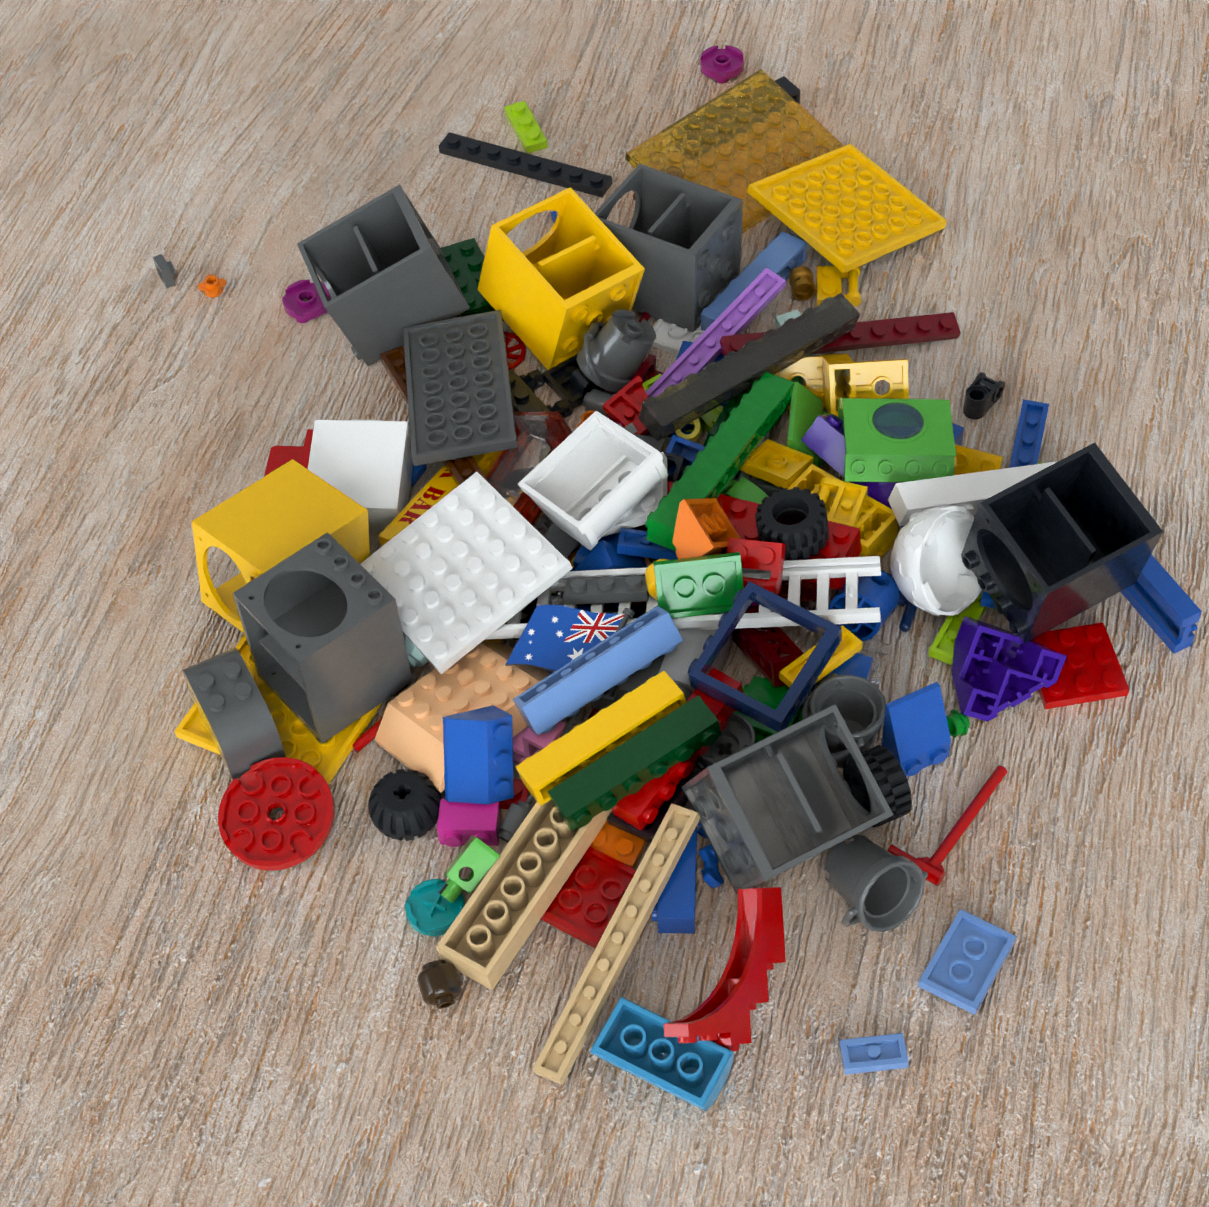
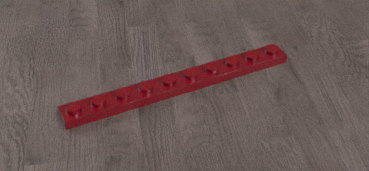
[720,312,961,364]

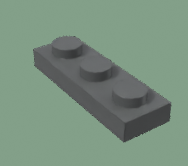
[563,575,649,605]

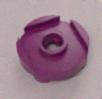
[700,45,744,84]
[282,279,331,323]

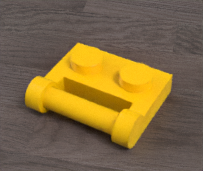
[817,266,861,307]
[818,477,868,527]

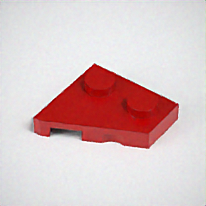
[602,375,657,436]

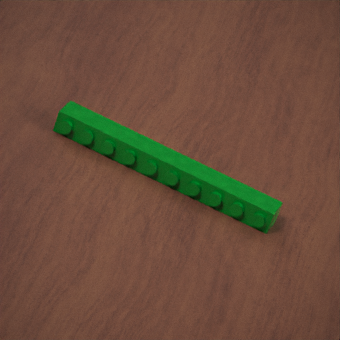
[645,372,794,551]

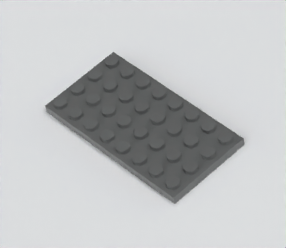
[403,310,518,466]

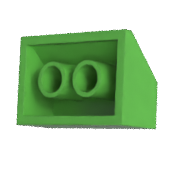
[787,382,828,467]

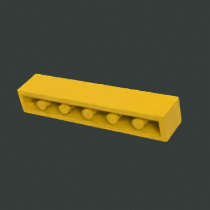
[516,671,687,806]

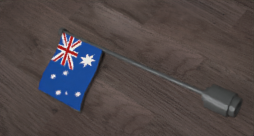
[498,605,635,843]

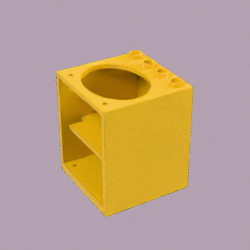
[477,187,645,370]
[192,459,370,634]

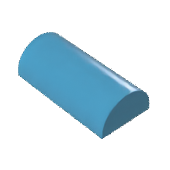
[590,997,734,1111]

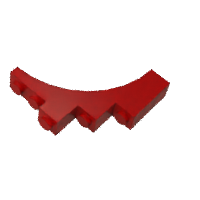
[663,887,786,1051]

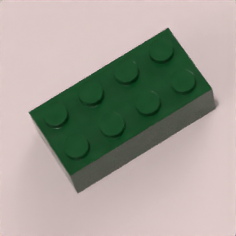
[441,238,504,322]

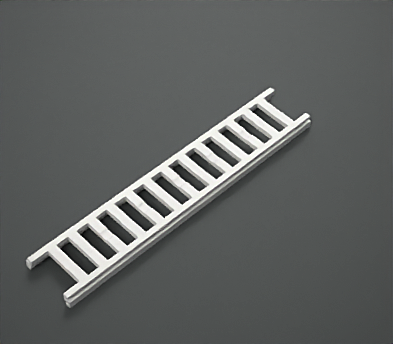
[485,556,881,640]

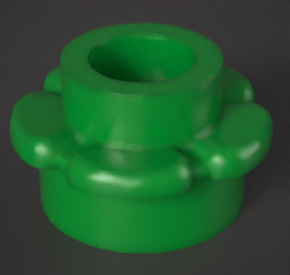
[946,709,970,737]

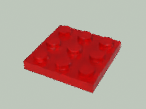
[1032,622,1129,709]
[540,846,636,949]

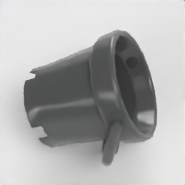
[577,309,656,393]
[802,673,886,768]
[825,835,928,932]

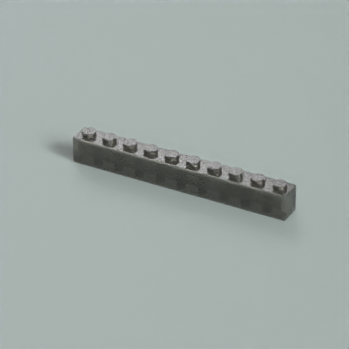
[638,293,860,441]

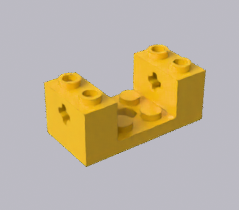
[787,464,899,559]

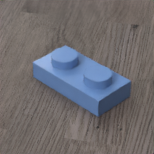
[839,1033,909,1075]

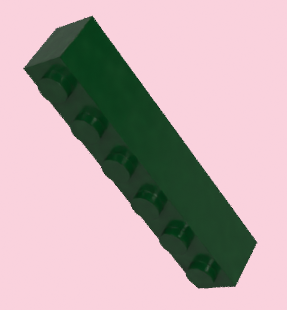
[548,695,722,831]

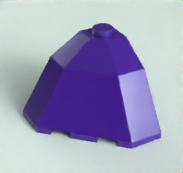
[952,616,1067,722]

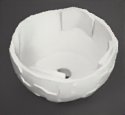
[890,505,981,616]

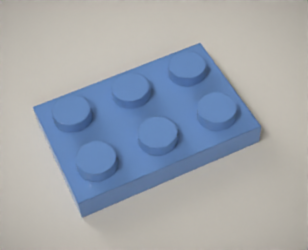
[918,909,1017,1015]

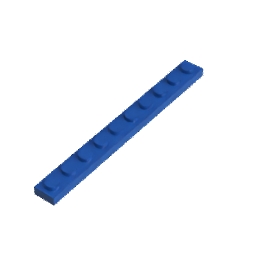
[980,399,1049,608]

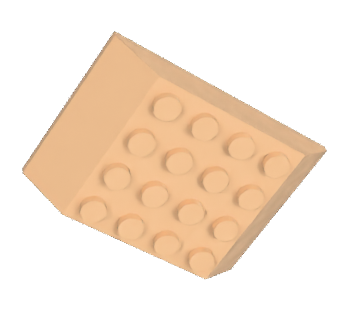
[375,640,551,793]

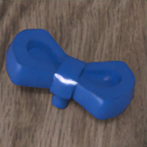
[698,845,724,888]

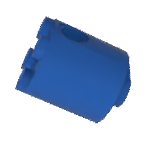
[829,570,900,642]

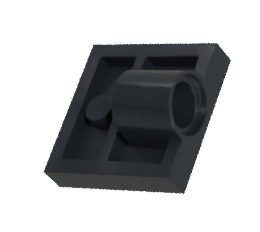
[543,354,605,409]

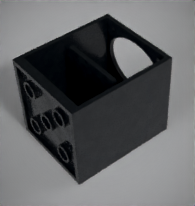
[961,443,1163,644]

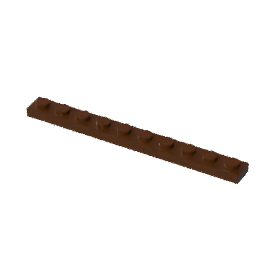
[380,346,489,486]

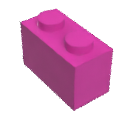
[437,799,501,847]

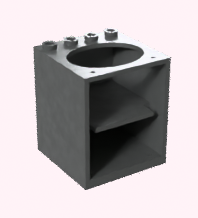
[594,164,743,332]
[297,185,470,366]
[233,532,413,744]
[682,704,893,894]

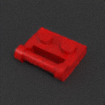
[727,538,786,595]

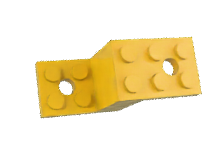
[771,353,909,417]

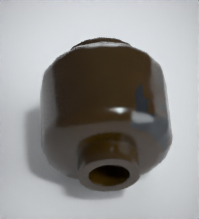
[417,960,462,1009]

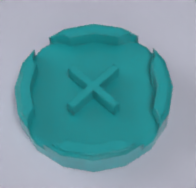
[405,879,465,937]

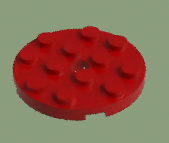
[218,757,335,871]

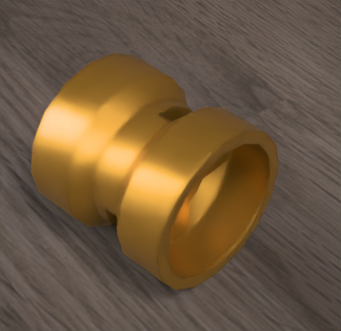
[789,266,816,301]

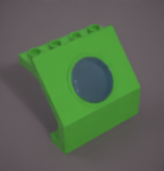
[838,398,956,482]

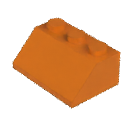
[672,498,741,559]

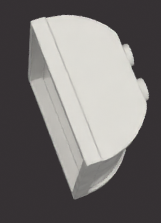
[518,411,668,550]

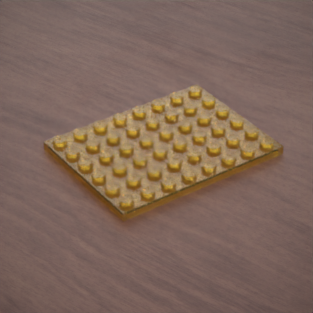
[625,69,844,234]

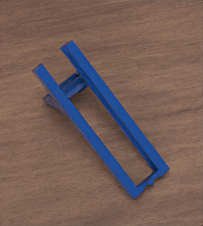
[1120,554,1202,654]

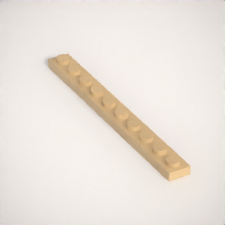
[533,803,700,1085]

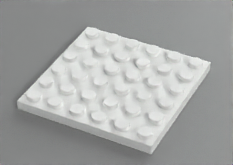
[360,472,572,674]

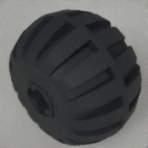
[368,769,441,841]

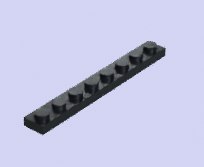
[439,132,612,198]

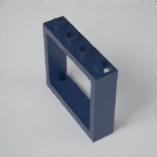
[688,581,842,732]

